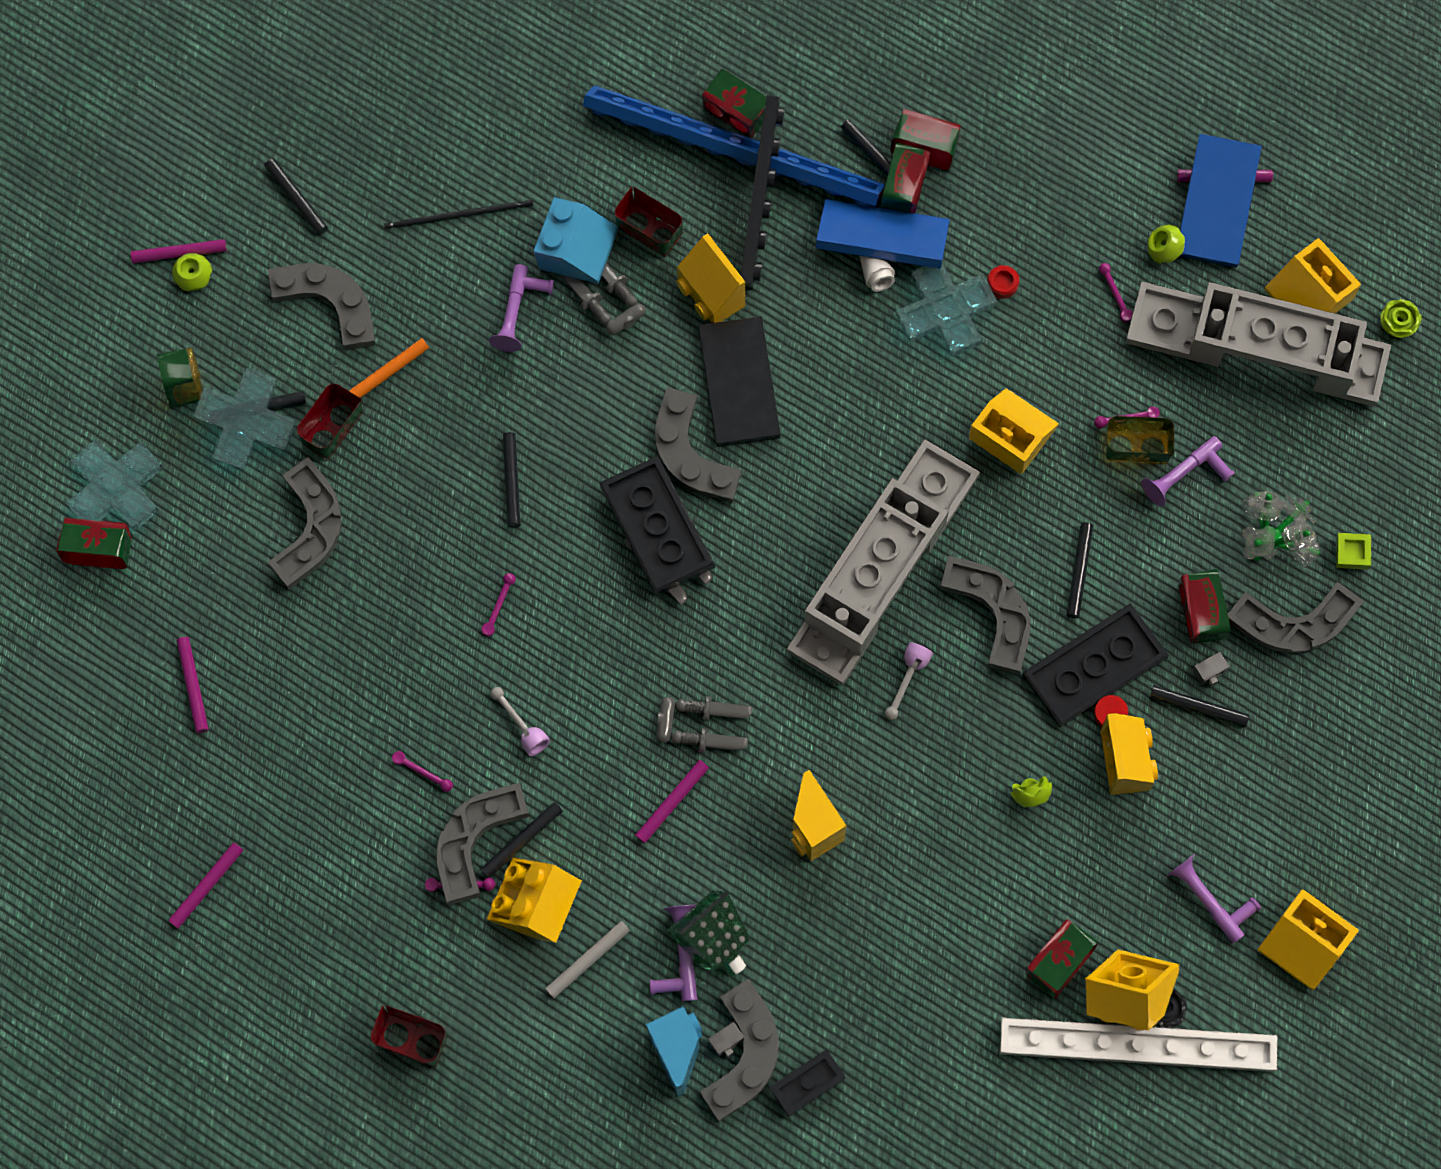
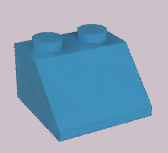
[533,197,618,284]
[646,1006,703,1097]

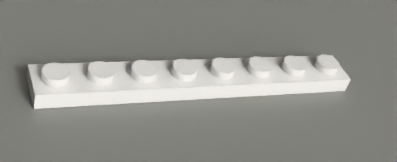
[1000,1018,1277,1072]

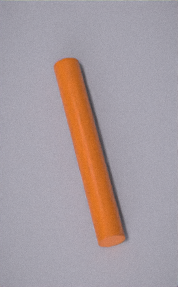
[349,338,429,398]

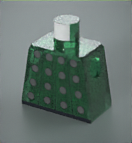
[666,890,749,976]

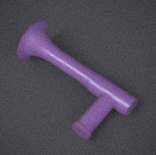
[489,264,554,352]
[1141,436,1235,506]
[1166,854,1261,944]
[650,905,698,1001]

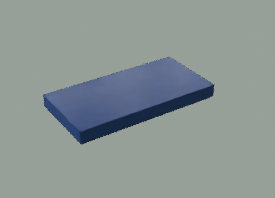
[1180,134,1262,268]
[815,199,950,269]

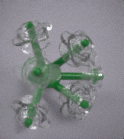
[1242,491,1320,568]

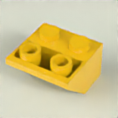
[1264,238,1361,314]
[969,388,1059,475]
[487,858,581,943]
[1257,889,1359,991]

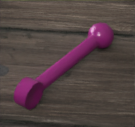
[1098,263,1133,323]
[1094,406,1160,429]
[482,573,516,637]
[392,751,453,792]
[425,878,495,892]

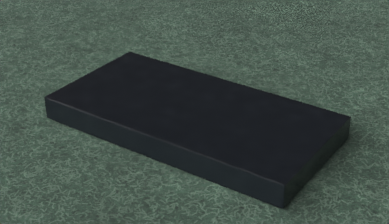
[699,316,781,447]
[599,456,715,595]
[1022,603,1169,728]

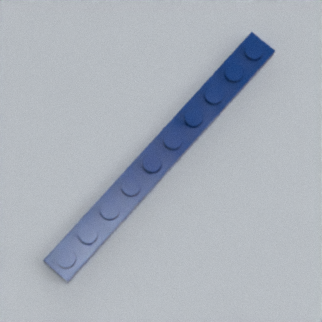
[582,85,885,206]

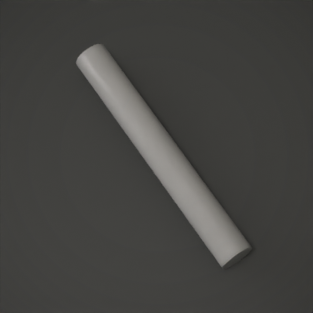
[545,921,630,998]

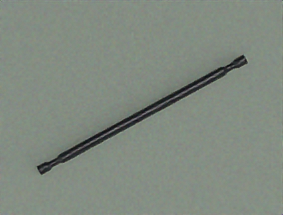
[384,199,534,229]

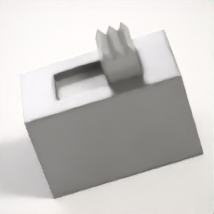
[1192,652,1230,687]
[708,1022,744,1058]

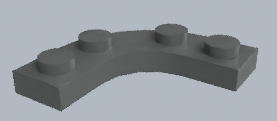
[268,263,376,350]
[655,387,742,503]
[268,457,342,590]
[940,556,1030,675]
[1228,582,1364,653]
[437,782,529,906]
[700,979,778,1122]

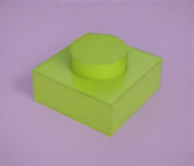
[1336,533,1371,570]

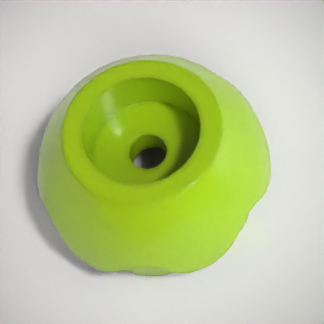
[1147,225,1185,263]
[172,253,212,291]
[1381,299,1422,338]
[1010,776,1052,807]

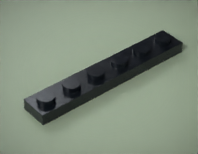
[740,95,785,289]

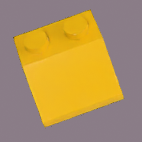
[676,233,745,323]
[1100,713,1158,795]
[791,770,846,861]
[1086,950,1179,1031]

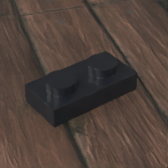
[770,1049,846,1117]

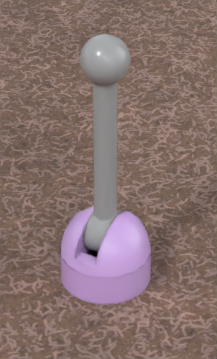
[885,642,933,720]
[491,687,550,756]

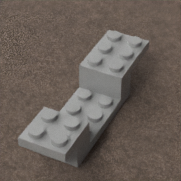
[1125,282,1391,407]
[787,440,980,686]

